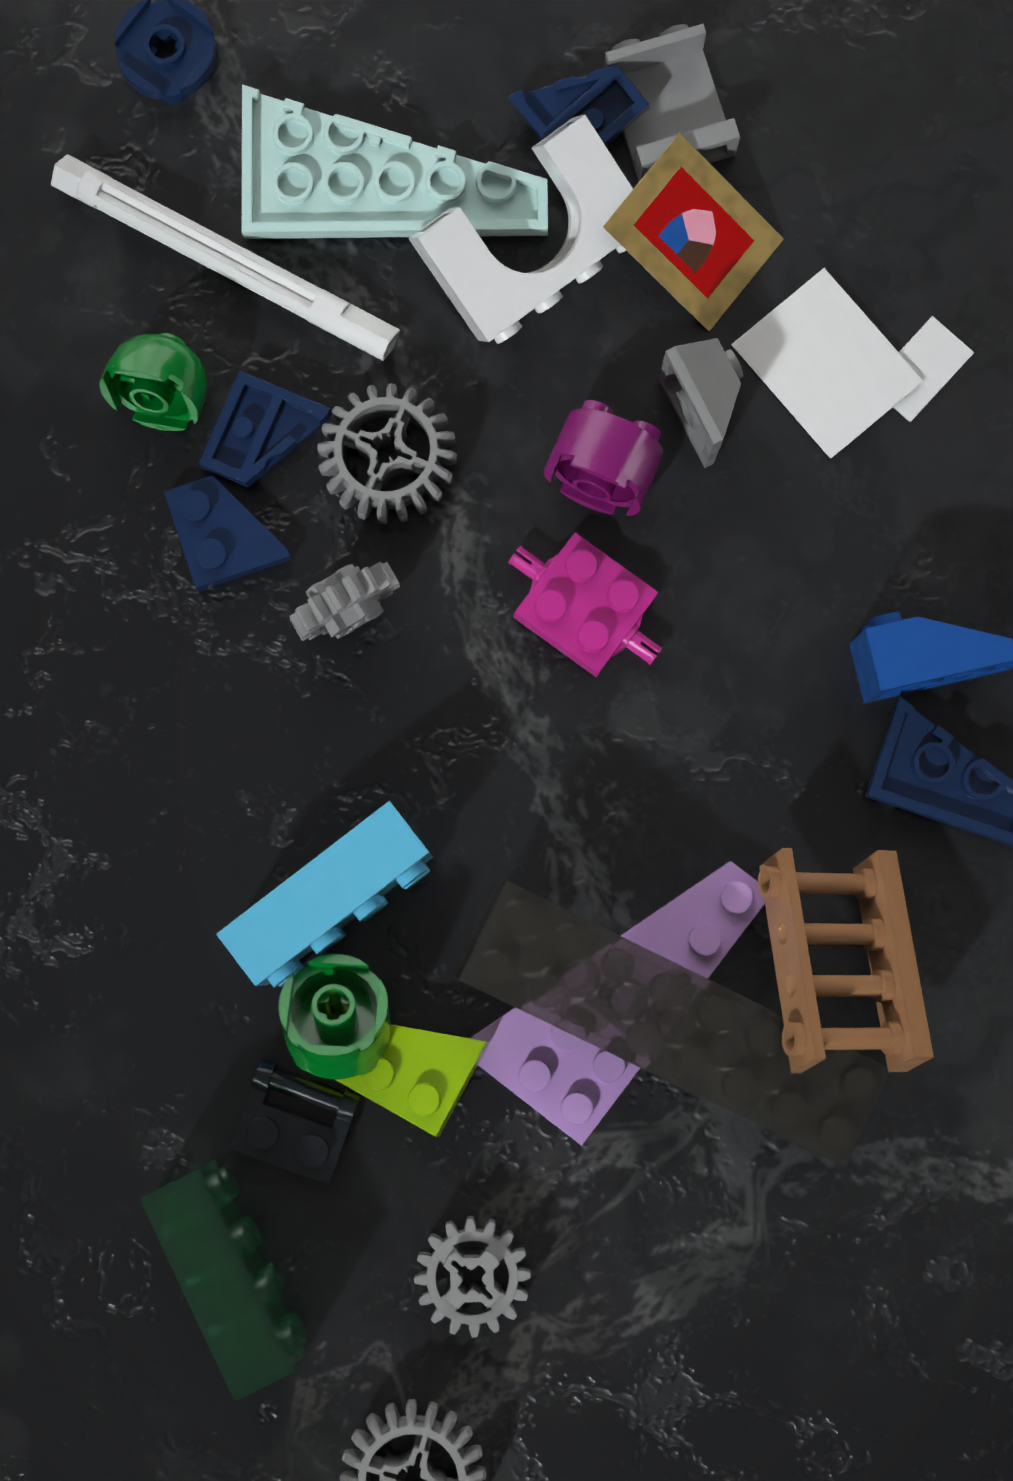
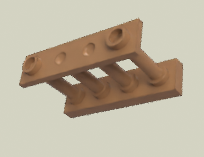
[758,848,934,1073]

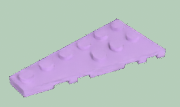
[470,861,765,1146]

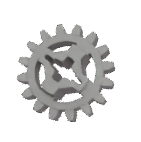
[289,562,400,641]
[414,1216,531,1338]

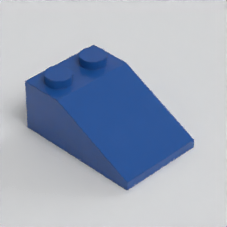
[849,612,1013,704]

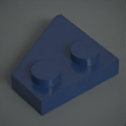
[508,65,650,146]
[198,371,332,488]
[164,475,292,591]

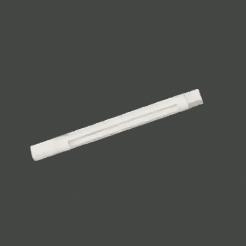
[51,154,400,361]

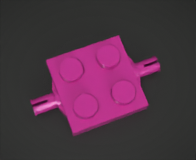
[508,533,663,678]

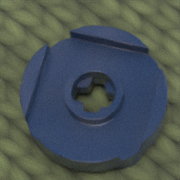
[115,0,218,104]

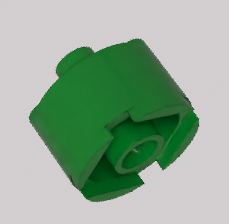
[278,954,391,1079]

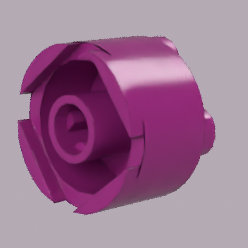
[543,400,663,516]

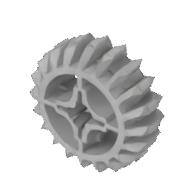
[317,383,457,524]
[340,1399,486,1481]

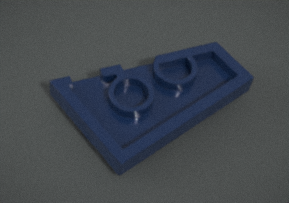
[865,697,1013,847]

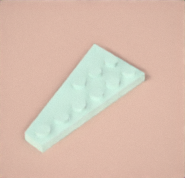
[242,85,548,239]

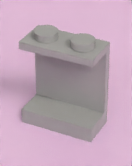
[604,24,740,182]

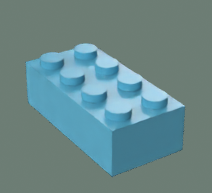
[216,801,433,988]

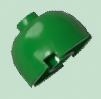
[99,333,207,431]

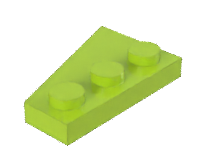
[333,1015,490,1137]

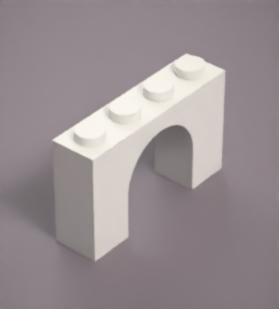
[408,115,633,344]

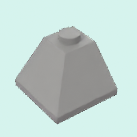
[659,338,743,468]

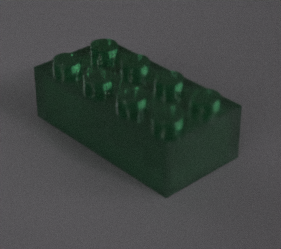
[139,1159,308,1402]

